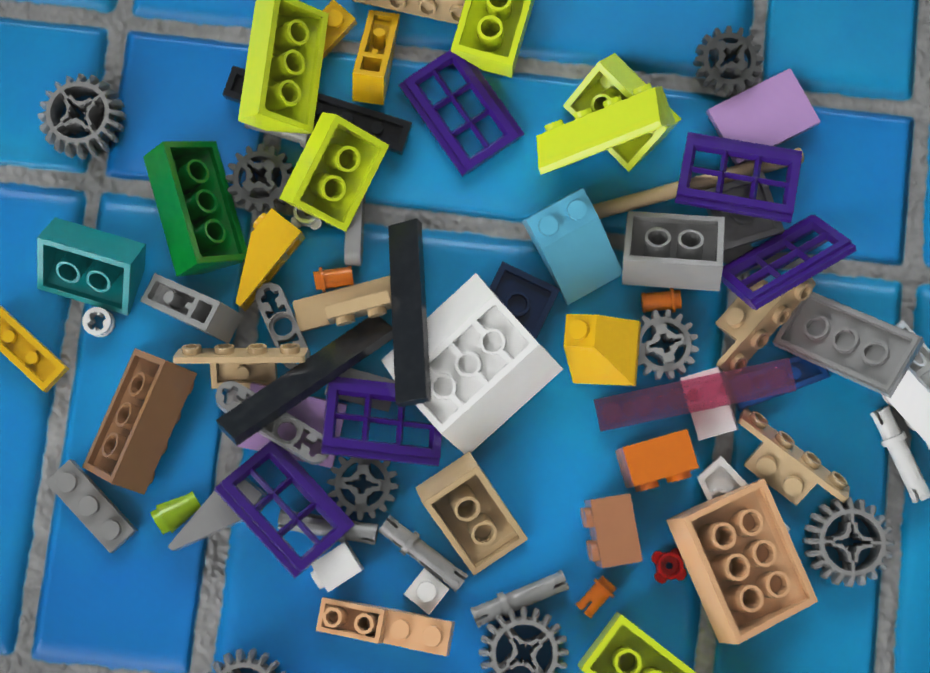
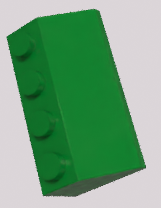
[143,141,247,276]

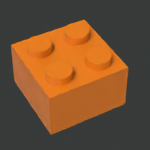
[615,429,699,492]

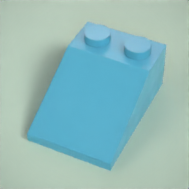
[522,188,622,305]

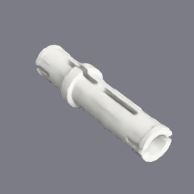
[870,405,930,503]

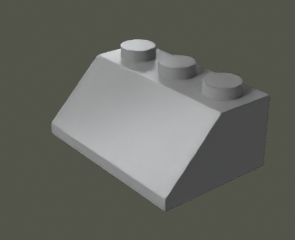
[622,211,725,291]

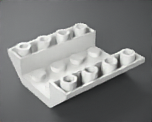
[381,273,563,454]

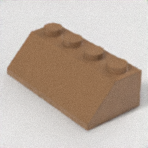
[82,348,197,495]

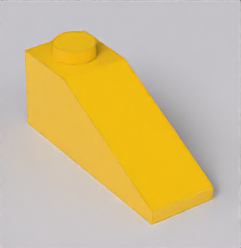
[352,10,400,105]
[235,208,305,312]

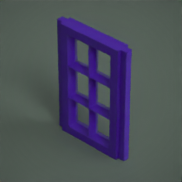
[399,49,524,177]
[675,132,802,223]
[721,214,857,310]
[321,376,442,467]
[214,441,355,579]

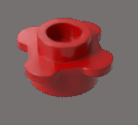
[651,548,687,583]

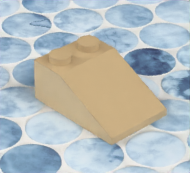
[415,451,528,575]

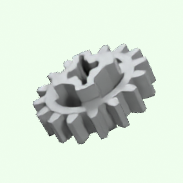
[638,309,699,380]

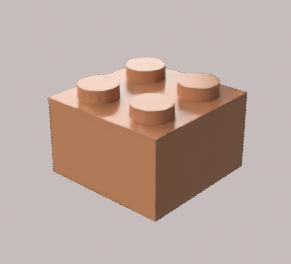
[580,493,643,568]

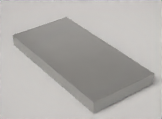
[772,292,924,398]

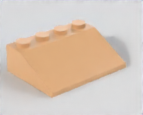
[666,478,819,645]

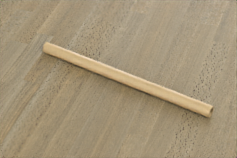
[593,148,804,219]

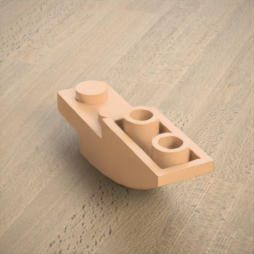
[316,597,455,656]

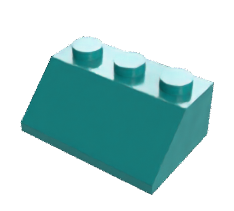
[37,217,146,316]

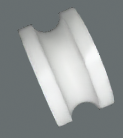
[82,307,115,337]

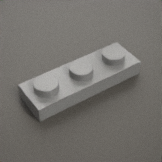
[45,459,138,553]

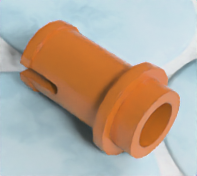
[313,266,354,293]
[641,288,682,313]
[575,575,617,619]

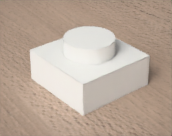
[404,568,450,615]

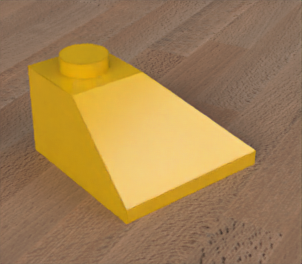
[564,314,641,386]

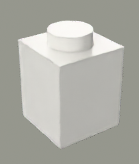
[310,541,364,592]

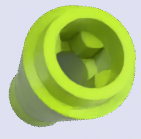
[150,491,201,535]

